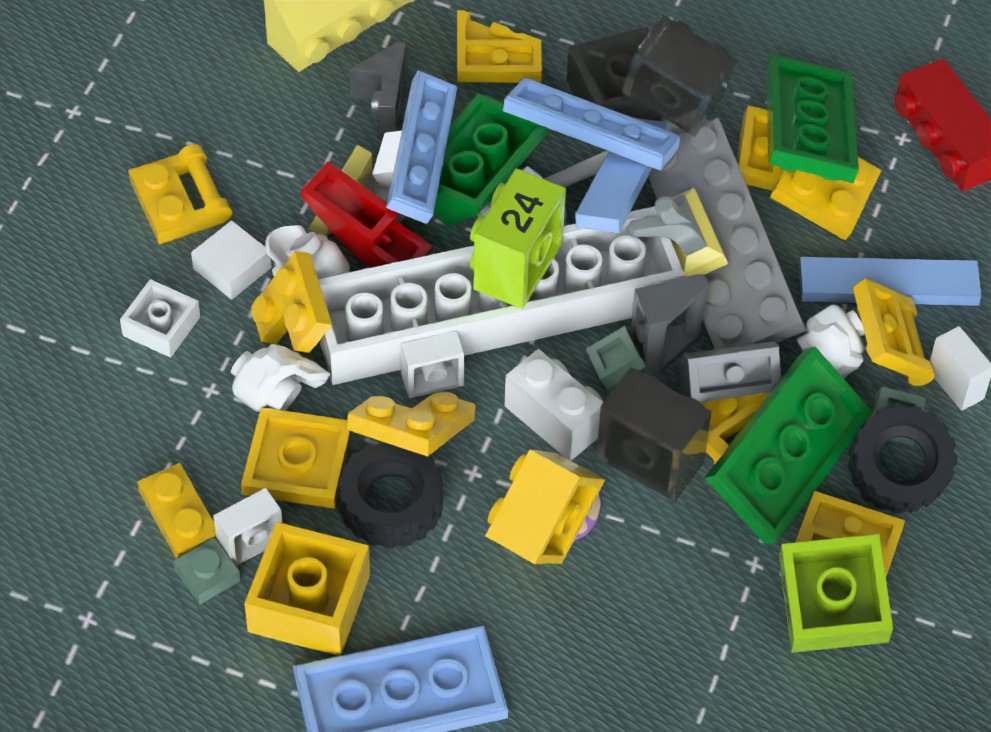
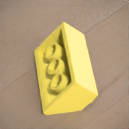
[264,0,416,72]

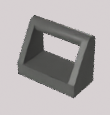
[630,274,708,378]
[675,341,781,403]

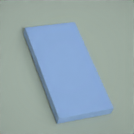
[293,625,508,732]

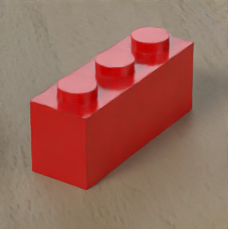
[894,58,991,192]

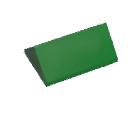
[433,93,551,228]

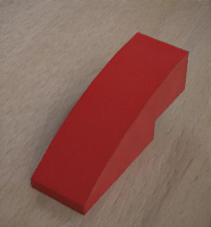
[300,161,432,268]

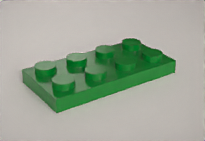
[766,54,859,183]
[705,346,873,545]

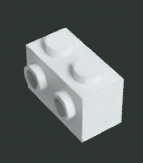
[505,349,605,461]

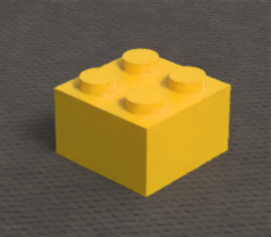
[485,449,605,564]
[244,522,370,656]

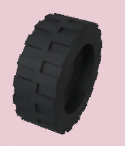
[848,404,957,514]
[338,441,443,548]

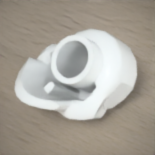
[265,225,350,279]
[797,305,865,379]
[231,344,330,412]

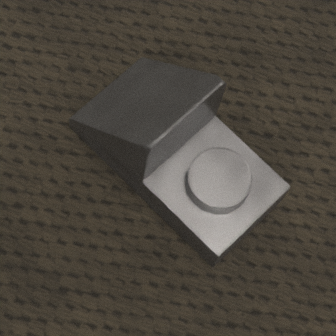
[349,42,406,134]

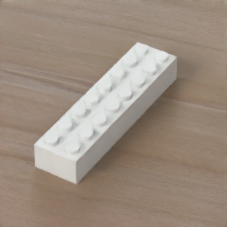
[318,206,685,385]

